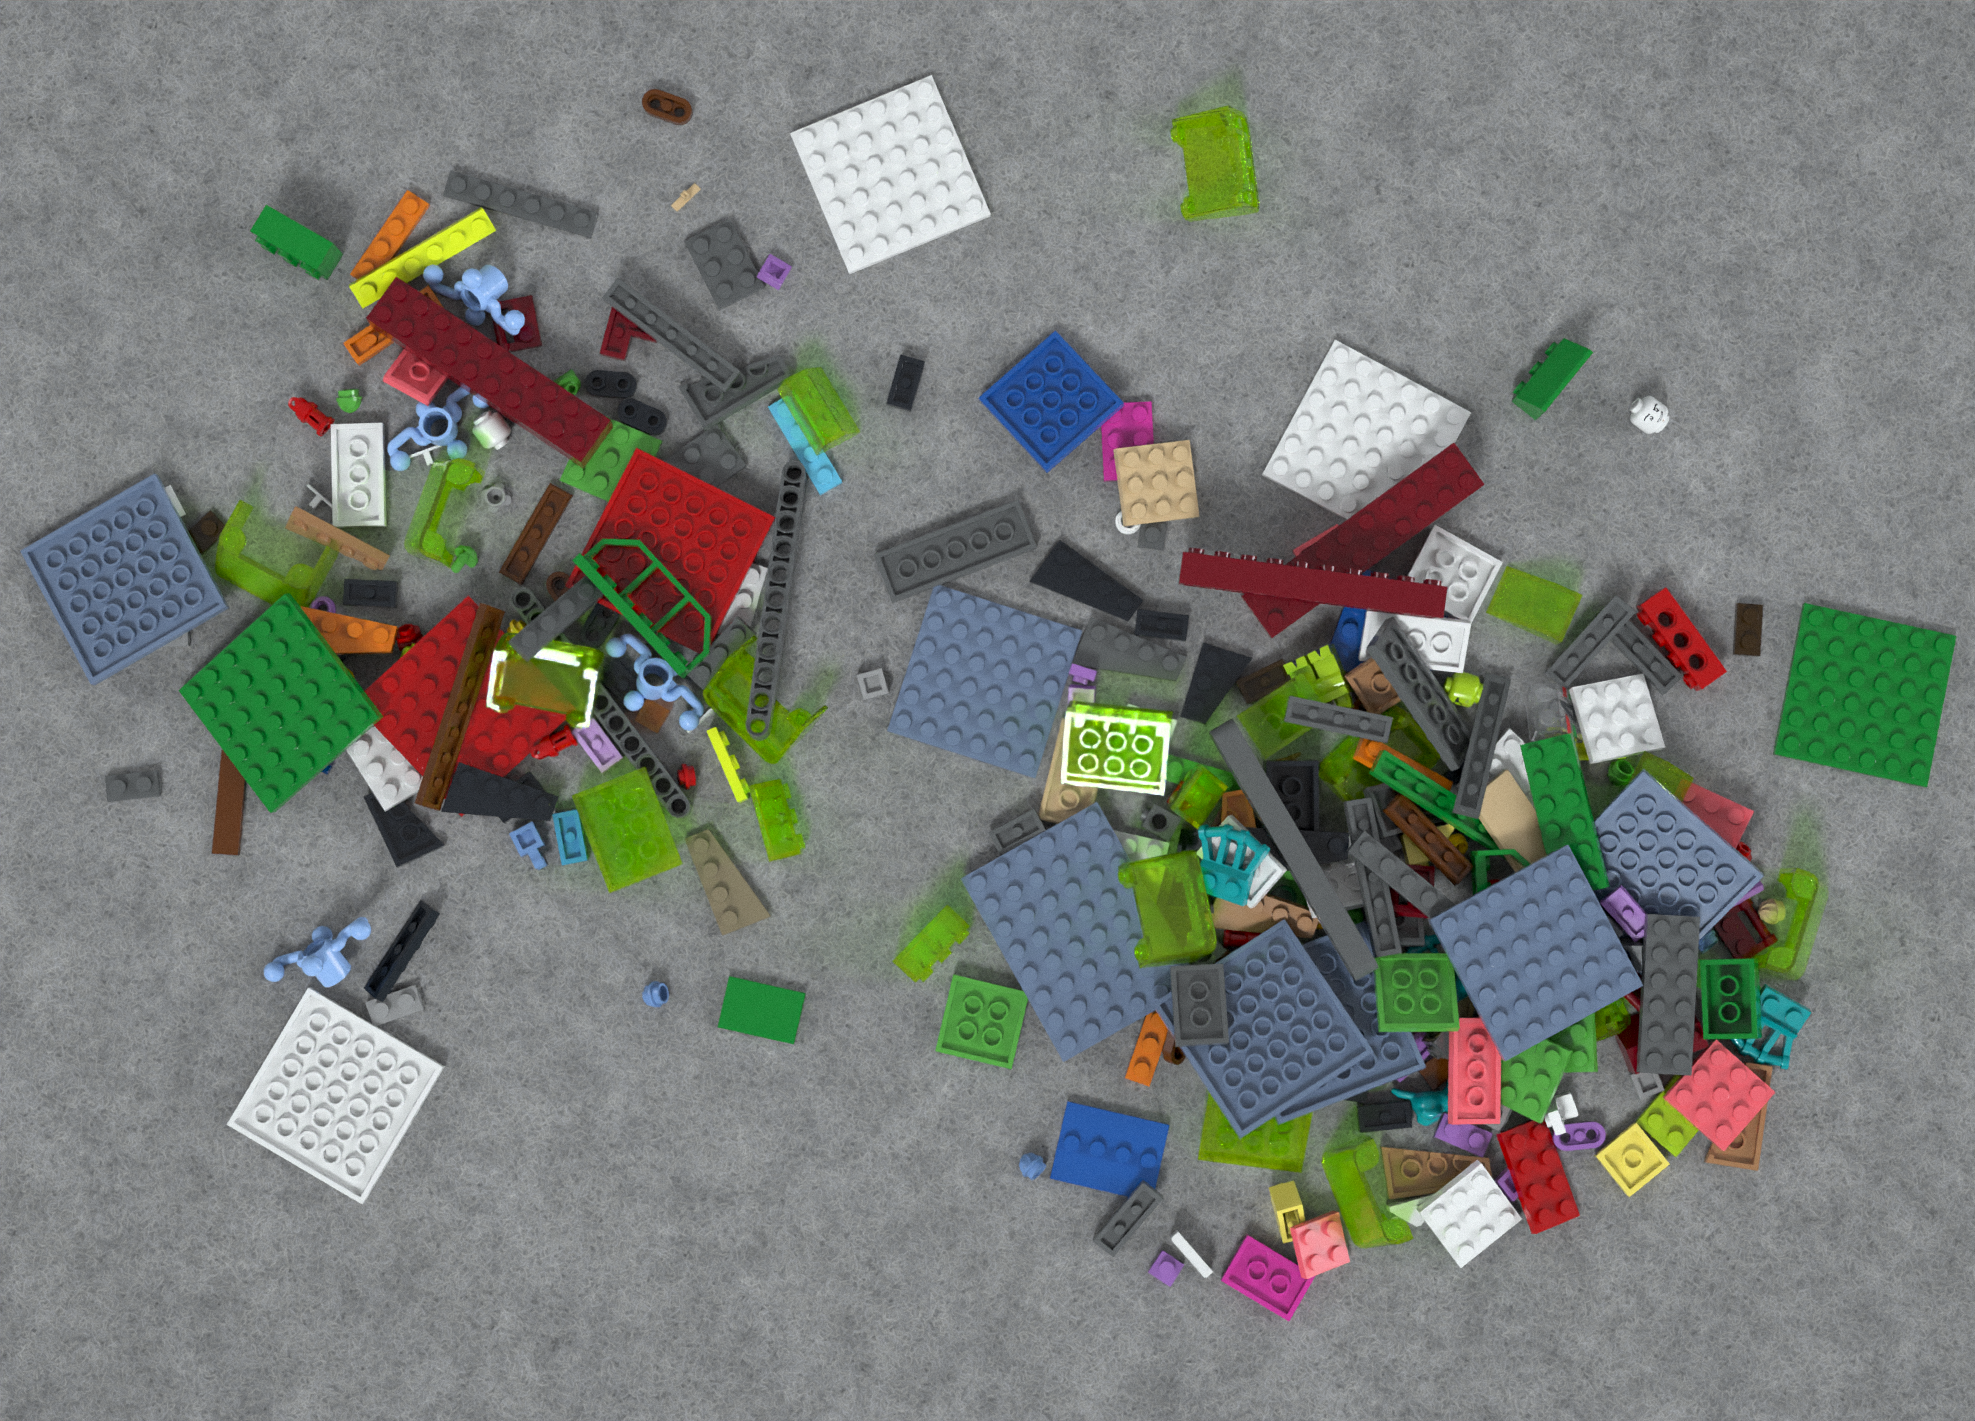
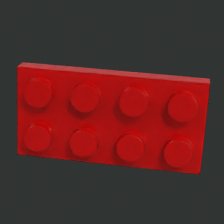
[1496,1118,1580,1234]

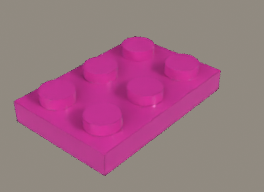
[1101,401,1154,481]
[1220,1234,1315,1321]

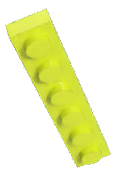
[348,207,496,308]

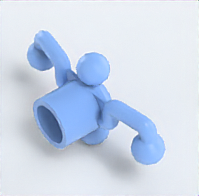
[423,265,525,335]
[387,387,489,471]
[606,634,704,731]
[264,917,371,987]

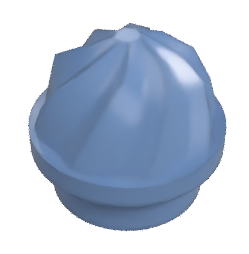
[1698,929,1719,953]
[642,981,669,1007]
[1019,1153,1046,1180]

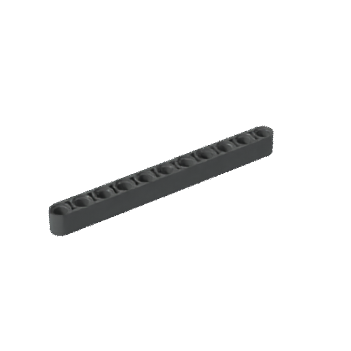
[746,460,807,741]
[511,587,692,818]
[1209,719,1379,981]

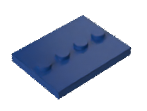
[1050,1101,1169,1197]

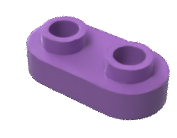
[1551,1121,1606,1151]

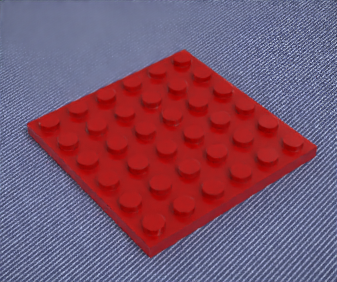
[565,448,775,654]
[364,596,576,817]

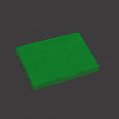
[718,976,806,1044]

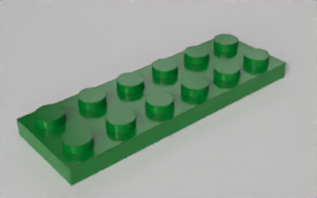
[1520,733,1610,890]

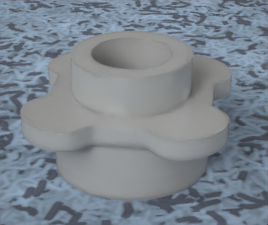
[481,482,512,513]

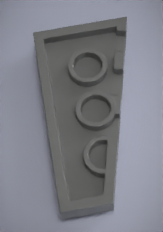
[679,355,793,431]
[1071,617,1186,681]

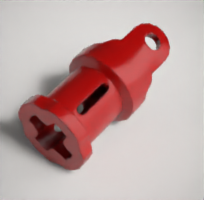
[288,397,335,437]
[531,724,579,760]
[1222,929,1262,948]

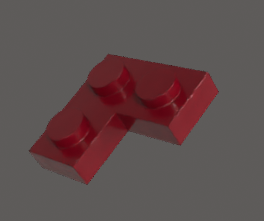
[599,307,657,362]

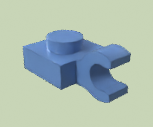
[509,822,547,870]

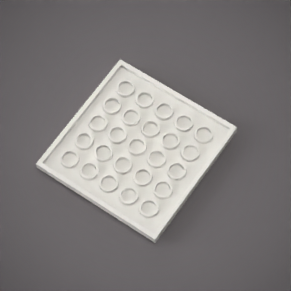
[790,75,991,274]
[1262,340,1471,548]
[227,987,445,1204]

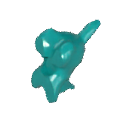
[1391,1082,1448,1126]

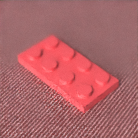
[1448,1017,1501,1125]

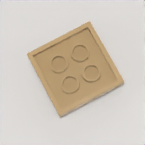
[1113,440,1200,527]

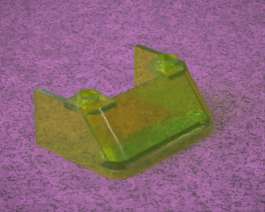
[214,500,339,608]
[703,635,828,764]

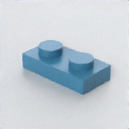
[552,809,589,866]

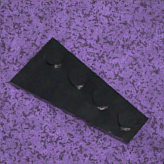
[1030,540,1144,622]
[441,762,559,821]
[1245,827,1349,871]

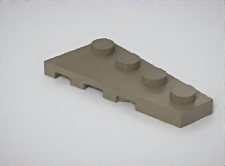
[685,829,771,936]

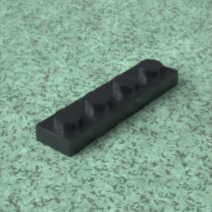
[364,900,440,1002]

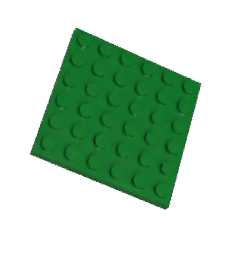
[178,593,383,813]
[1773,603,1957,788]

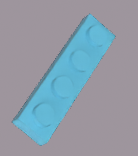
[768,394,842,496]

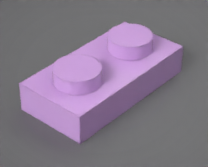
[571,716,624,773]

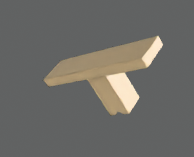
[671,183,701,211]

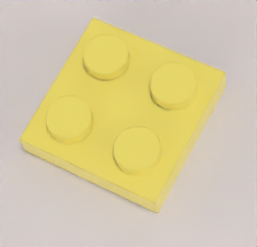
[1594,1122,1670,1197]

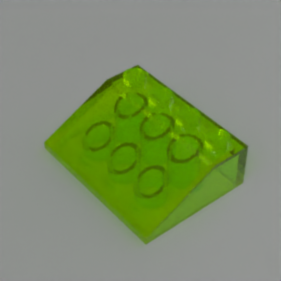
[1061,700,1173,795]
[571,767,683,893]
[1198,1088,1313,1173]

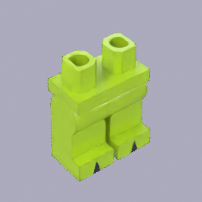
[1283,644,1354,709]

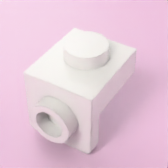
[1544,1092,1578,1136]

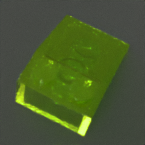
[1486,566,1583,645]
[1235,672,1321,760]
[1166,764,1228,829]

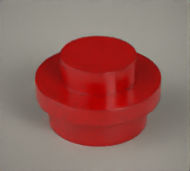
[677,764,696,790]

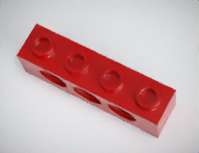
[1636,587,1727,691]

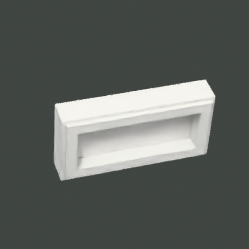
[1170,1230,1213,1278]

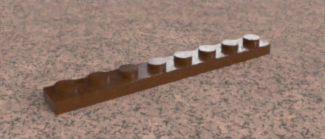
[415,603,505,811]

